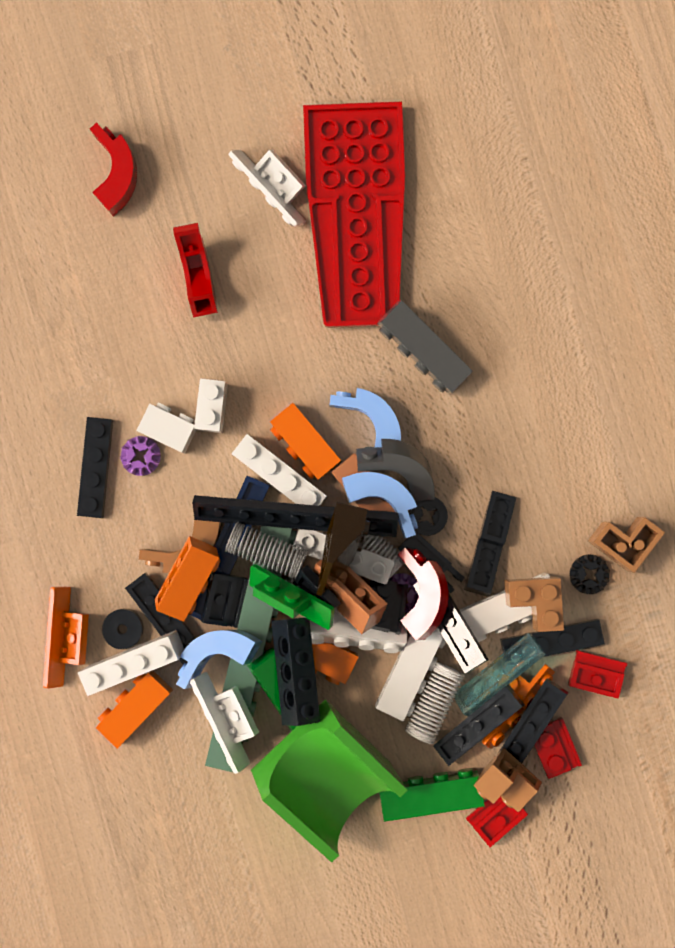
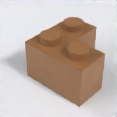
[588,517,665,573]
[504,577,564,632]
[474,747,542,812]

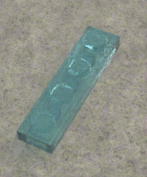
[454,633,546,717]

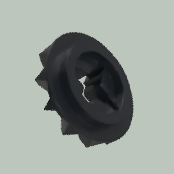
[408,497,448,536]
[570,554,610,594]

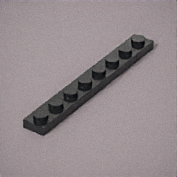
[192,495,398,538]

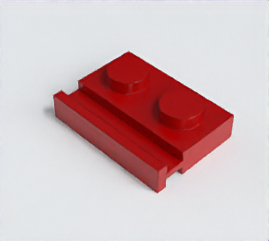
[568,650,627,699]
[534,717,582,779]
[466,796,528,848]

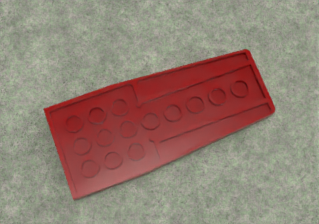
[303,101,405,328]

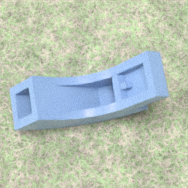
[329,388,401,448]
[341,472,418,538]
[176,629,263,689]

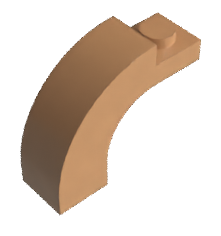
[138,520,222,573]

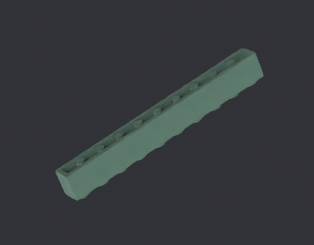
[205,526,297,772]

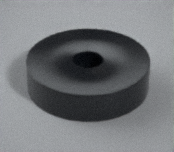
[102,608,144,649]

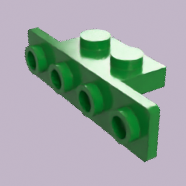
[249,564,335,630]

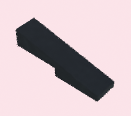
[464,491,516,597]

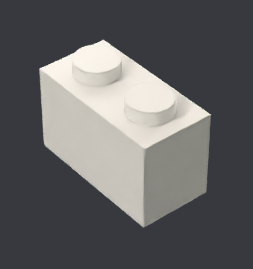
[194,379,228,433]
[136,402,196,454]

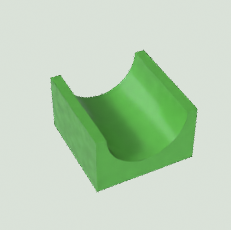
[251,699,408,862]

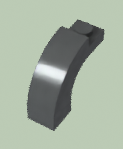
[356,439,435,501]

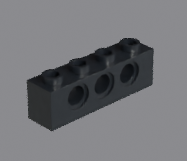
[271,617,320,726]

